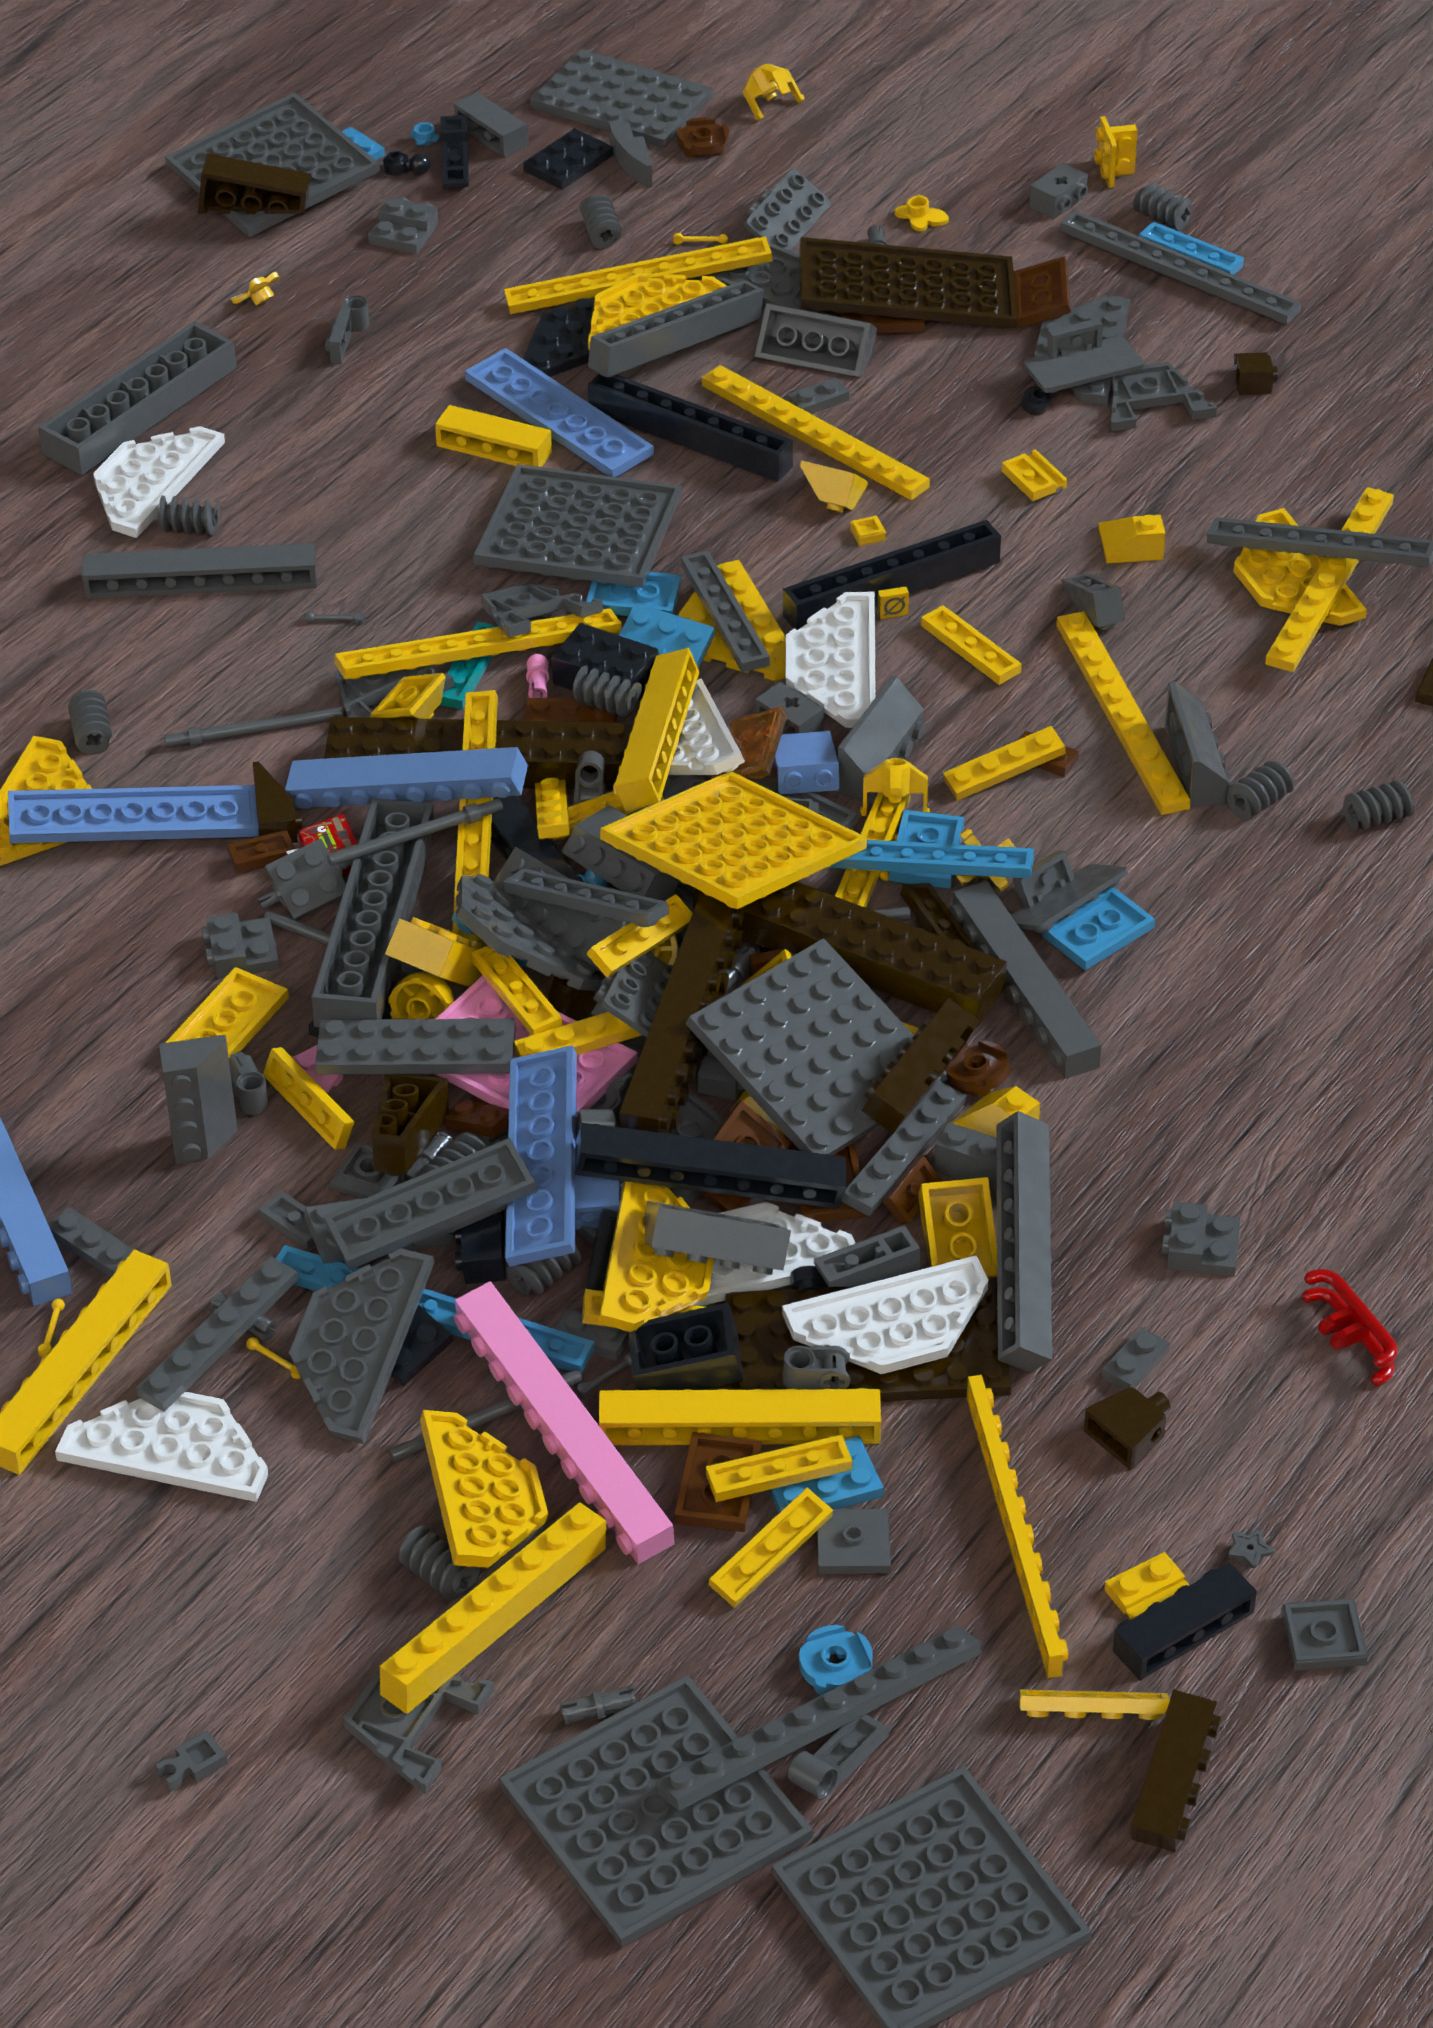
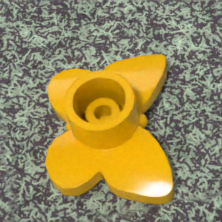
[894,195,949,232]
[231,272,280,306]

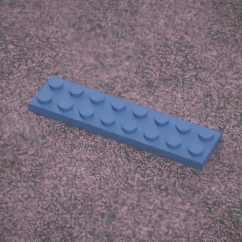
[464,348,654,477]
[8,785,259,843]
[505,1045,577,1267]

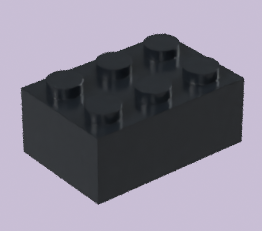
[552,623,658,700]
[628,1302,744,1390]

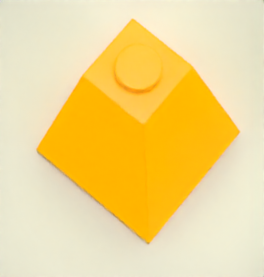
[800,460,868,513]
[1098,515,1166,563]
[370,673,446,719]
[950,1086,1040,1138]

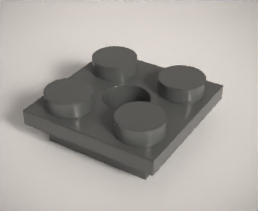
[330,1143,401,1198]

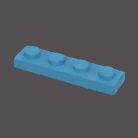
[1139,222,1244,275]

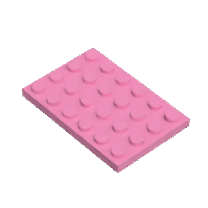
[435,975,638,1122]

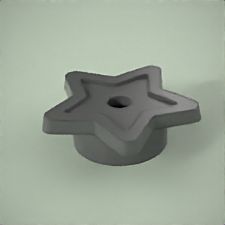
[1228,1530,1274,1568]

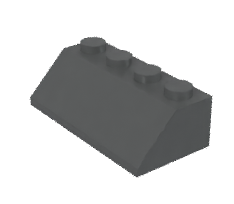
[755,303,877,378]
[837,676,926,804]
[1165,681,1231,807]
[562,805,680,901]
[159,1035,238,1164]
[645,1200,791,1275]

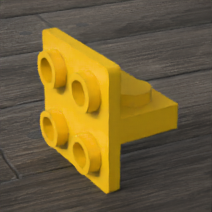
[1094,116,1138,188]

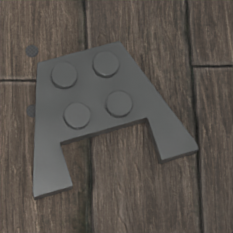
[1111,362,1217,431]
[481,582,603,638]
[334,666,455,718]
[344,1667,494,1794]

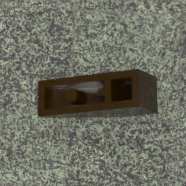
[253,761,303,843]

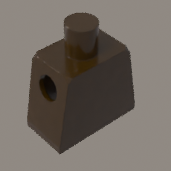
[1084,1387,1171,1471]

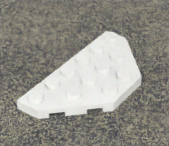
[93,426,225,538]
[786,592,876,728]
[668,678,745,775]
[693,1202,855,1306]
[782,1256,988,1374]
[55,1392,268,1502]

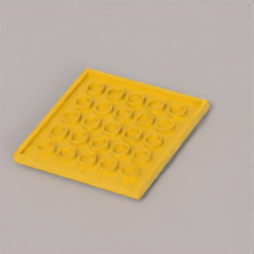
[600,771,867,909]

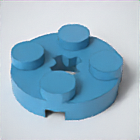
[799,1625,873,1695]

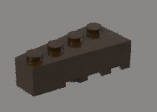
[198,153,311,214]
[862,998,980,1134]
[372,1074,449,1176]
[1131,1689,1222,1852]

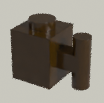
[1234,352,1278,395]

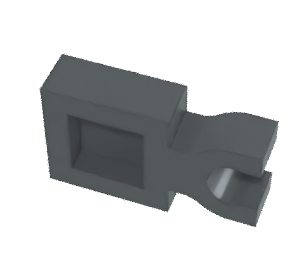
[155,1730,228,1792]

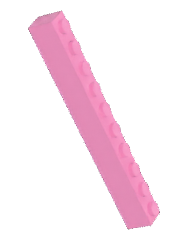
[454,1281,675,1564]

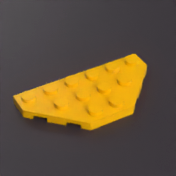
[588,273,726,351]
[1233,508,1367,626]
[678,560,786,681]
[0,736,92,866]
[597,1181,714,1332]
[420,1410,548,1568]

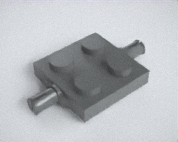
[257,838,354,921]

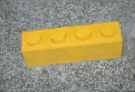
[435,405,552,467]

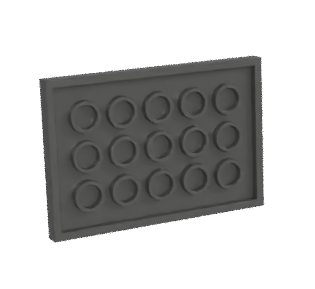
[530,49,713,148]

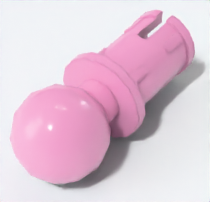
[526,654,549,698]

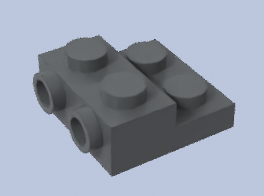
[368,197,438,254]
[201,913,279,979]
[1162,1201,1240,1277]

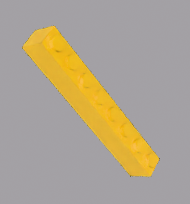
[613,648,699,811]
[0,1250,172,1475]
[599,1388,881,1445]
[380,1502,606,1714]

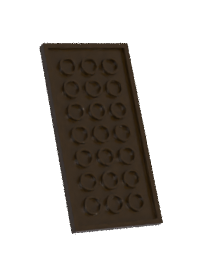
[799,237,1017,328]
[725,1280,1011,1401]

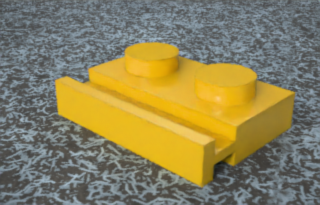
[1001,449,1067,501]
[1104,1552,1189,1619]

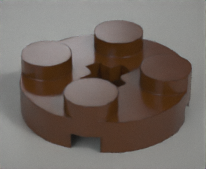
[677,117,729,158]
[946,1041,1010,1097]

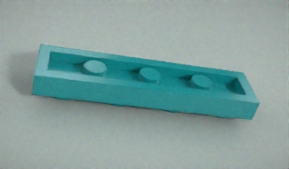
[440,621,498,710]

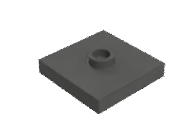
[817,1509,891,1574]
[1281,1599,1368,1671]

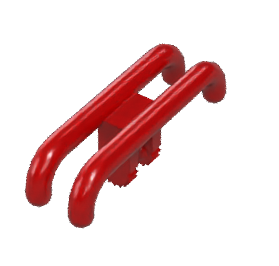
[1302,1269,1398,1386]

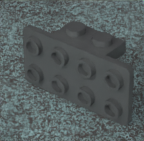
[742,169,831,251]
[1024,318,1144,393]
[1011,850,1128,933]
[591,951,673,1037]

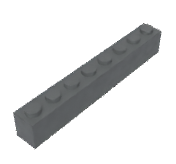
[588,280,764,377]
[82,543,317,598]
[950,881,1102,1079]
[996,1111,1053,1373]

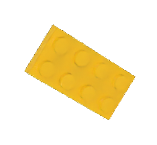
[165,967,289,1058]

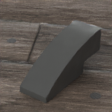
[609,122,652,188]

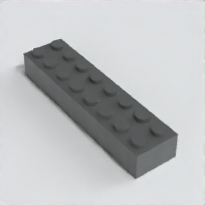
[38,321,237,475]

